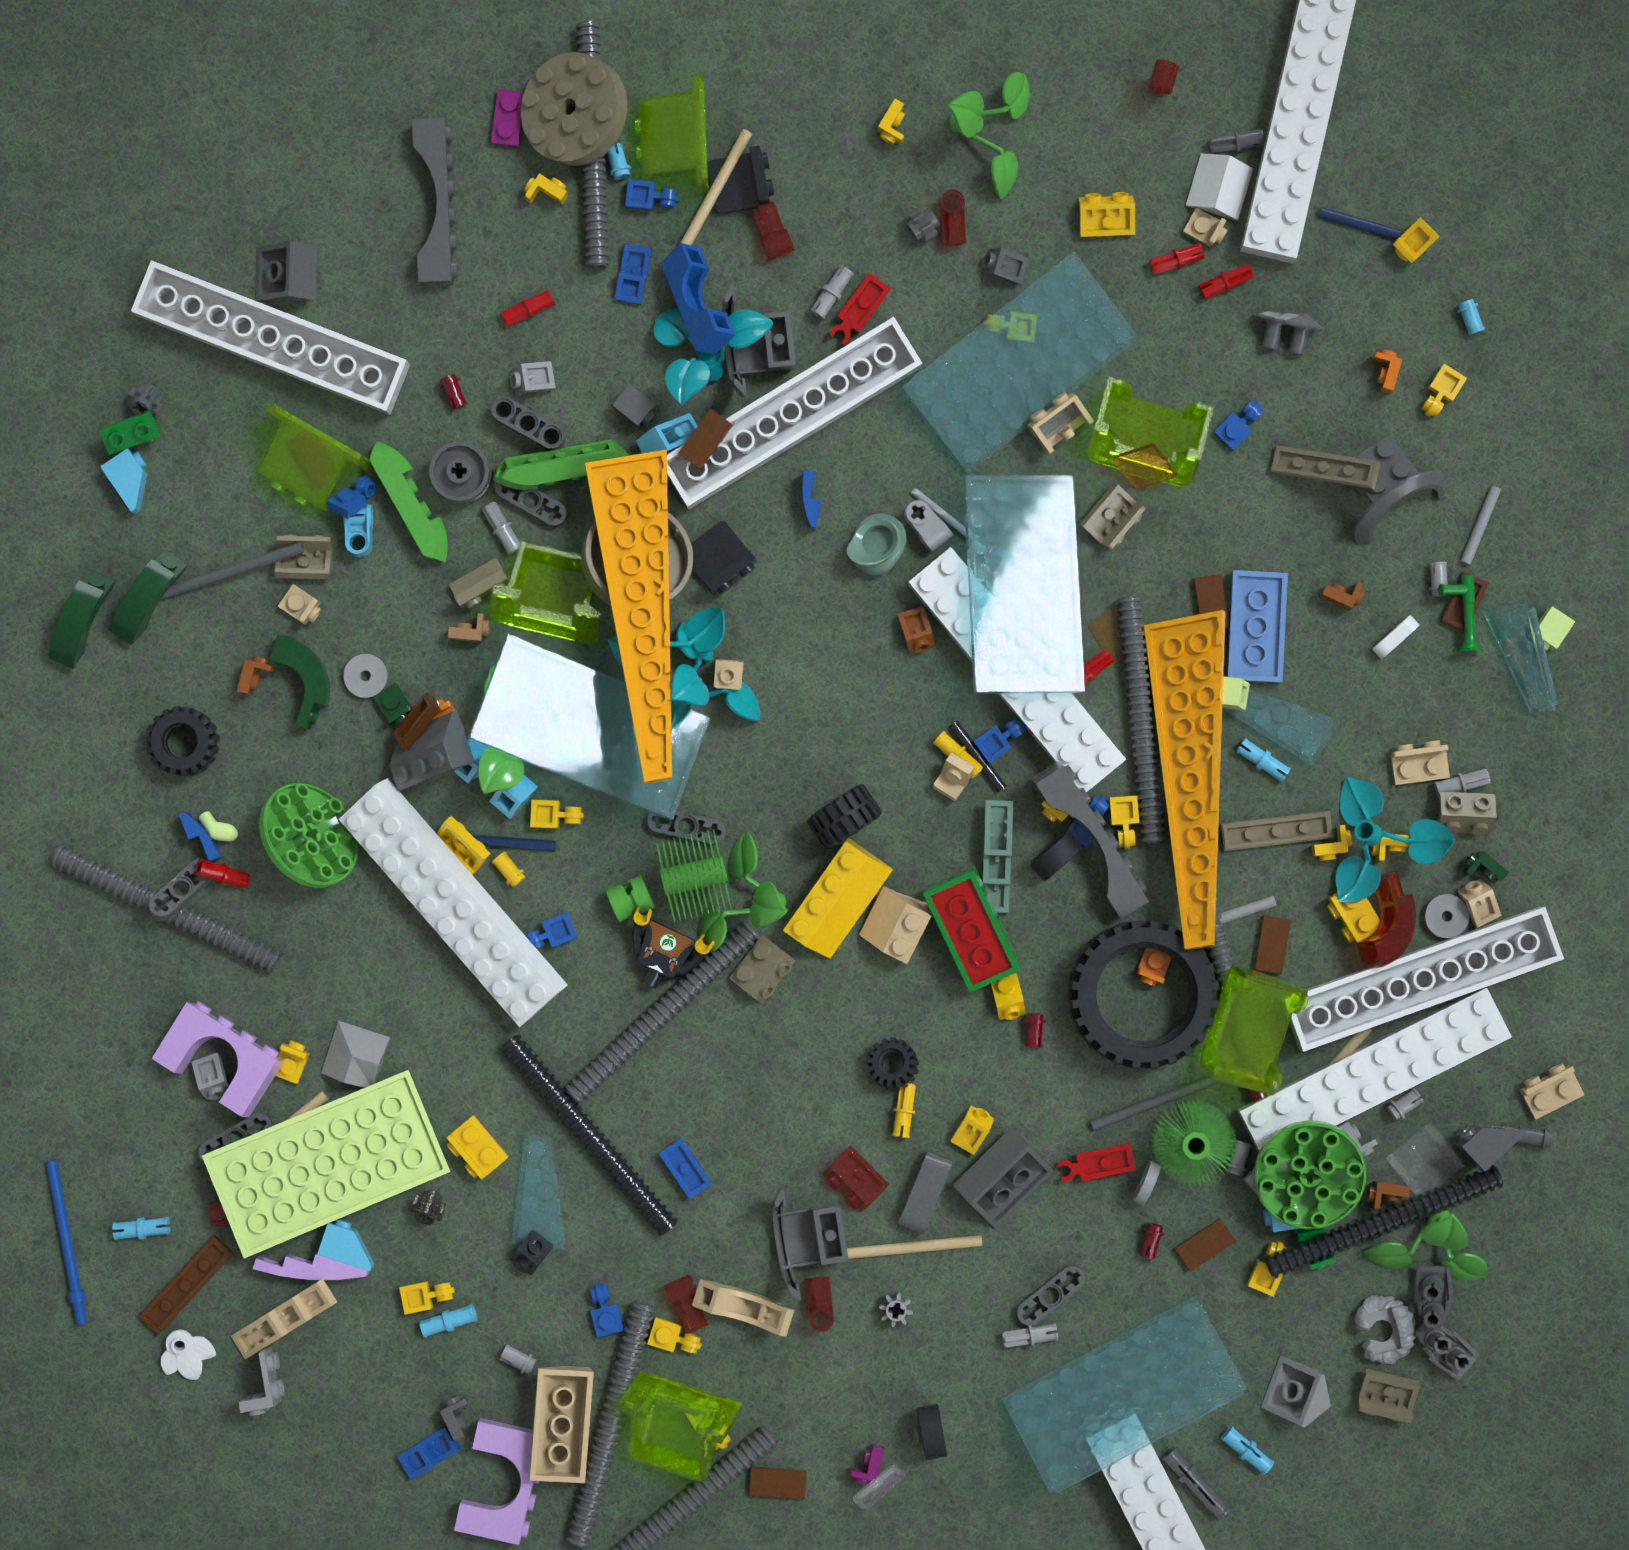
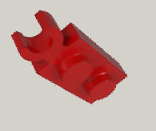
[830,273,891,347]
[1058,1143,1136,1182]

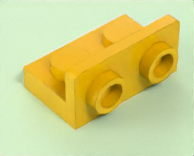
[1078,192,1135,237]
[1327,892,1385,945]
[446,1115,509,1180]

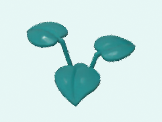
[654,308,773,405]
[608,607,725,728]
[671,621,761,722]
[1335,777,1455,903]

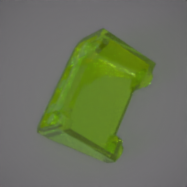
[1087,377,1214,487]
[1200,964,1308,1096]

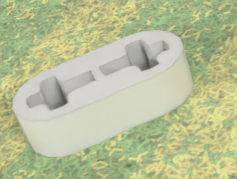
[1372,615,1419,659]

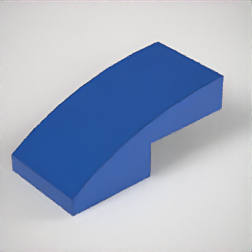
[615,243,653,304]
[803,470,821,530]
[179,812,223,861]
[397,1425,462,1480]

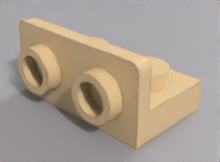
[1390,740,1450,785]
[1519,1063,1584,1120]

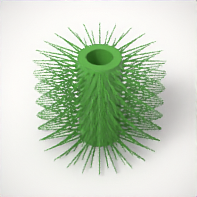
[656,829,732,923]
[1151,1099,1237,1186]

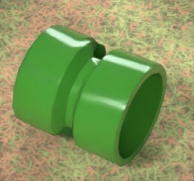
[606,875,655,922]

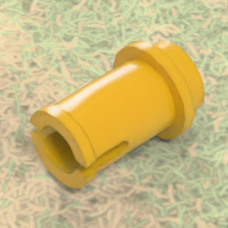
[492,852,526,887]

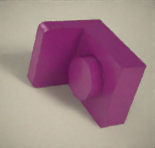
[849,1444,884,1485]

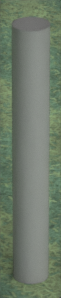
[1460,486,1501,565]
[1218,896,1277,923]

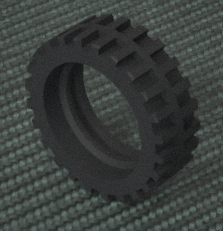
[1068,920,1219,1069]

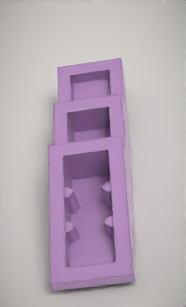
[253,1253,370,1280]

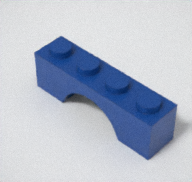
[661,243,735,354]

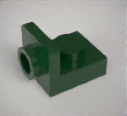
[373,683,413,726]
[1463,851,1509,881]

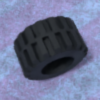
[146,706,220,776]
[807,784,882,850]

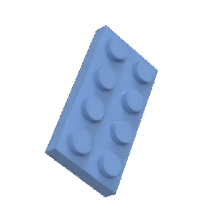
[1227,570,1288,683]

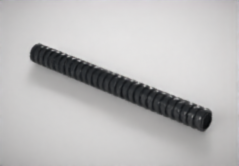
[501,1034,678,1236]
[1265,1165,1503,1279]

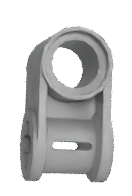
[904,500,953,553]

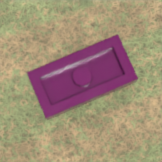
[491,89,524,148]

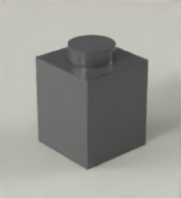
[612,384,656,428]

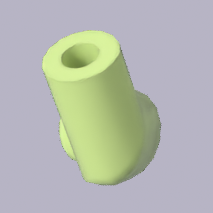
[198,811,238,842]

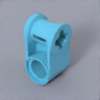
[343,504,374,558]

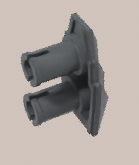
[1257,309,1324,354]
[1414,1265,1453,1329]
[1415,1322,1479,1381]

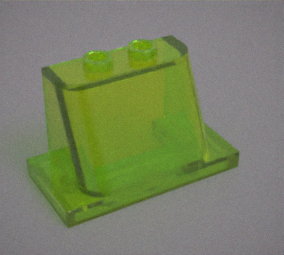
[635,74,709,194]
[255,402,372,513]
[490,542,602,646]
[618,1371,743,1483]

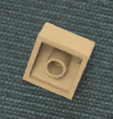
[859,885,932,964]

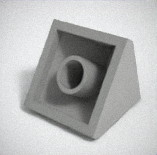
[321,1020,391,1088]
[1261,1356,1331,1427]

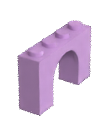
[152,1001,284,1117]
[454,1418,539,1545]

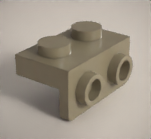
[1079,483,1146,550]
[274,534,333,579]
[450,558,510,609]
[1436,792,1497,836]
[729,935,795,1003]
[1357,1369,1420,1423]

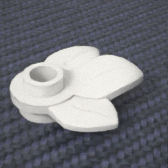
[161,1329,216,1380]

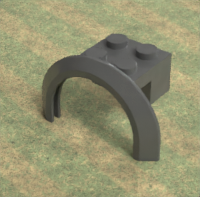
[722,285,796,398]
[1353,435,1448,544]
[771,1188,849,1301]

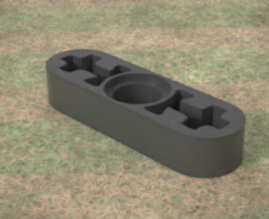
[495,482,567,527]
[647,808,726,844]
[148,858,212,921]
[198,1113,273,1163]
[1017,1265,1085,1326]

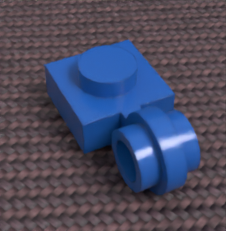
[625,179,679,211]
[1213,401,1264,451]
[327,476,376,519]
[974,717,1026,763]
[1067,795,1110,848]
[525,912,577,948]
[590,1282,624,1338]

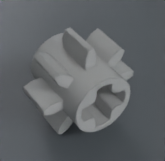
[879,1292,913,1327]

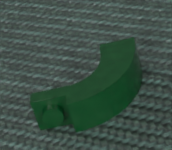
[109,549,187,645]
[48,569,115,669]
[270,634,330,730]

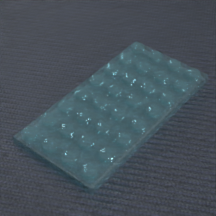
[901,251,1140,473]
[963,475,1085,694]
[468,635,710,821]
[1001,1295,1249,1496]

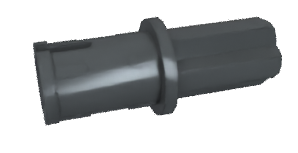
[1209,129,1265,153]

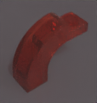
[1356,871,1416,969]

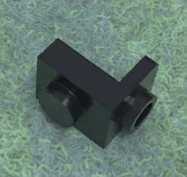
[510,1230,553,1276]

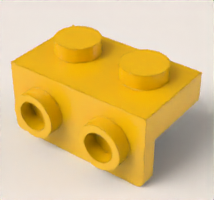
[436,816,491,875]

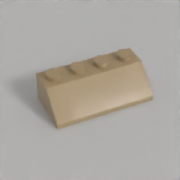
[529,1366,594,1483]

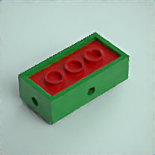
[923,865,1021,993]

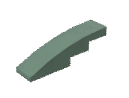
[982,800,1013,914]

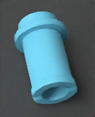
[607,143,631,180]
[1457,299,1485,335]

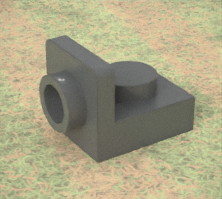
[982,248,1029,285]
[440,1395,469,1441]

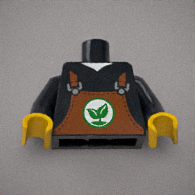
[631,906,715,988]

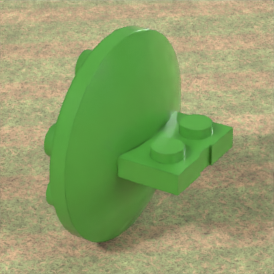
[259,783,358,888]
[1254,1120,1366,1229]

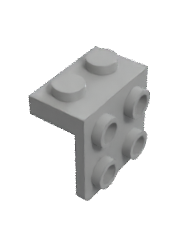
[239,1347,285,1416]

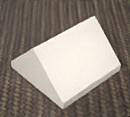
[1186,153,1253,221]

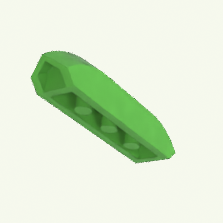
[493,439,630,490]
[370,441,448,562]

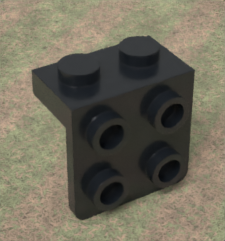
[708,145,774,214]
[691,521,757,595]

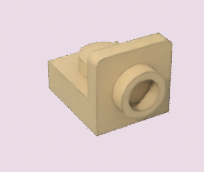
[1183,208,1227,248]
[278,584,321,625]
[714,659,744,690]
[933,753,974,801]
[1458,879,1502,928]

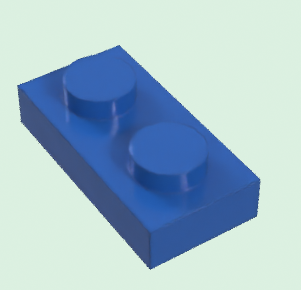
[659,1138,712,1199]

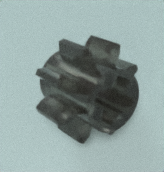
[410,1190,446,1225]

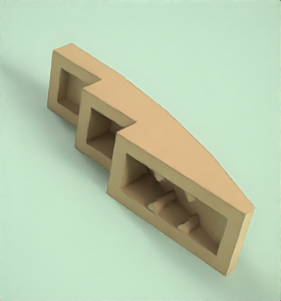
[231,1279,337,1359]

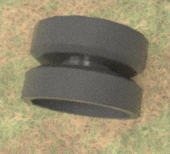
[429,441,493,505]

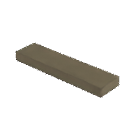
[1270,445,1381,490]
[1220,811,1333,851]

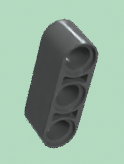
[491,397,565,450]
[897,1150,953,1235]

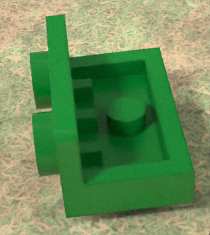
[99,411,161,455]

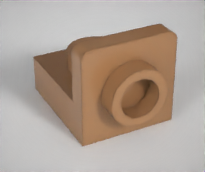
[448,613,490,642]

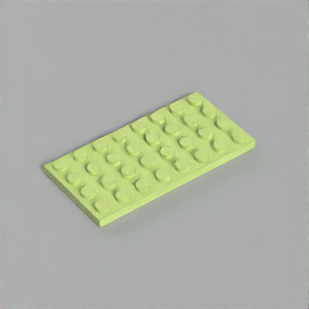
[202,1070,450,1258]

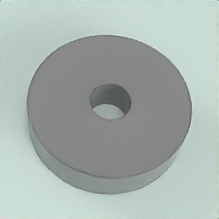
[344,654,388,698]
[1424,894,1469,938]
[1133,1161,1161,1206]

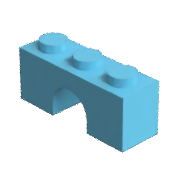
[454,734,538,819]

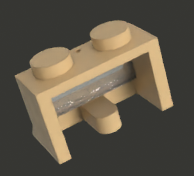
[1027,392,1094,454]

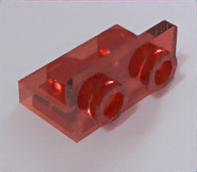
[822,1145,889,1212]

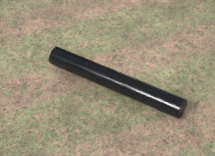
[949,721,1007,792]

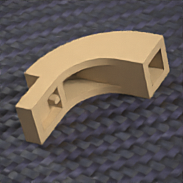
[692,1279,794,1337]

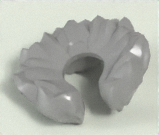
[1355,1295,1417,1364]

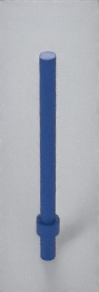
[46,1160,87,1325]

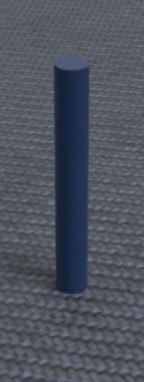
[1318,207,1400,240]
[473,835,556,852]

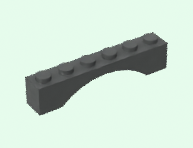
[412,117,458,286]
[1031,761,1149,919]

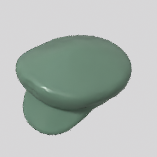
[847,513,907,575]

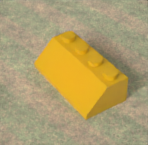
[783,838,893,958]

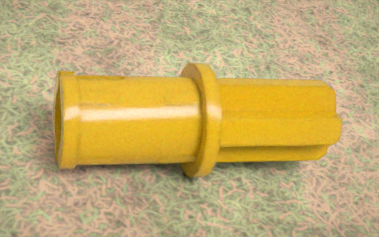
[933,731,983,778]
[892,1083,916,1138]

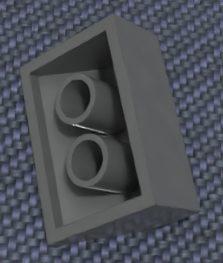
[389,710,475,791]
[953,1127,1054,1229]

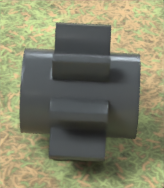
[906,207,940,242]
[127,383,163,415]

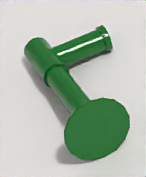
[1438,575,1484,652]

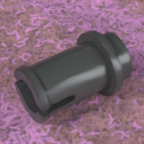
[1516,1126,1553,1150]

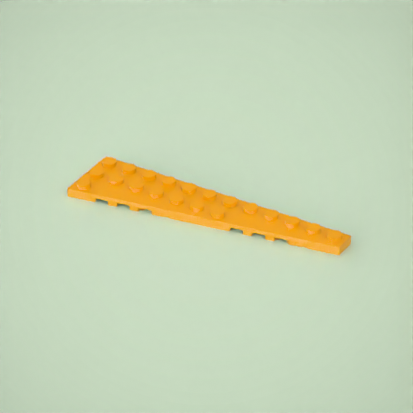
[585,449,672,784]
[1144,610,1225,950]

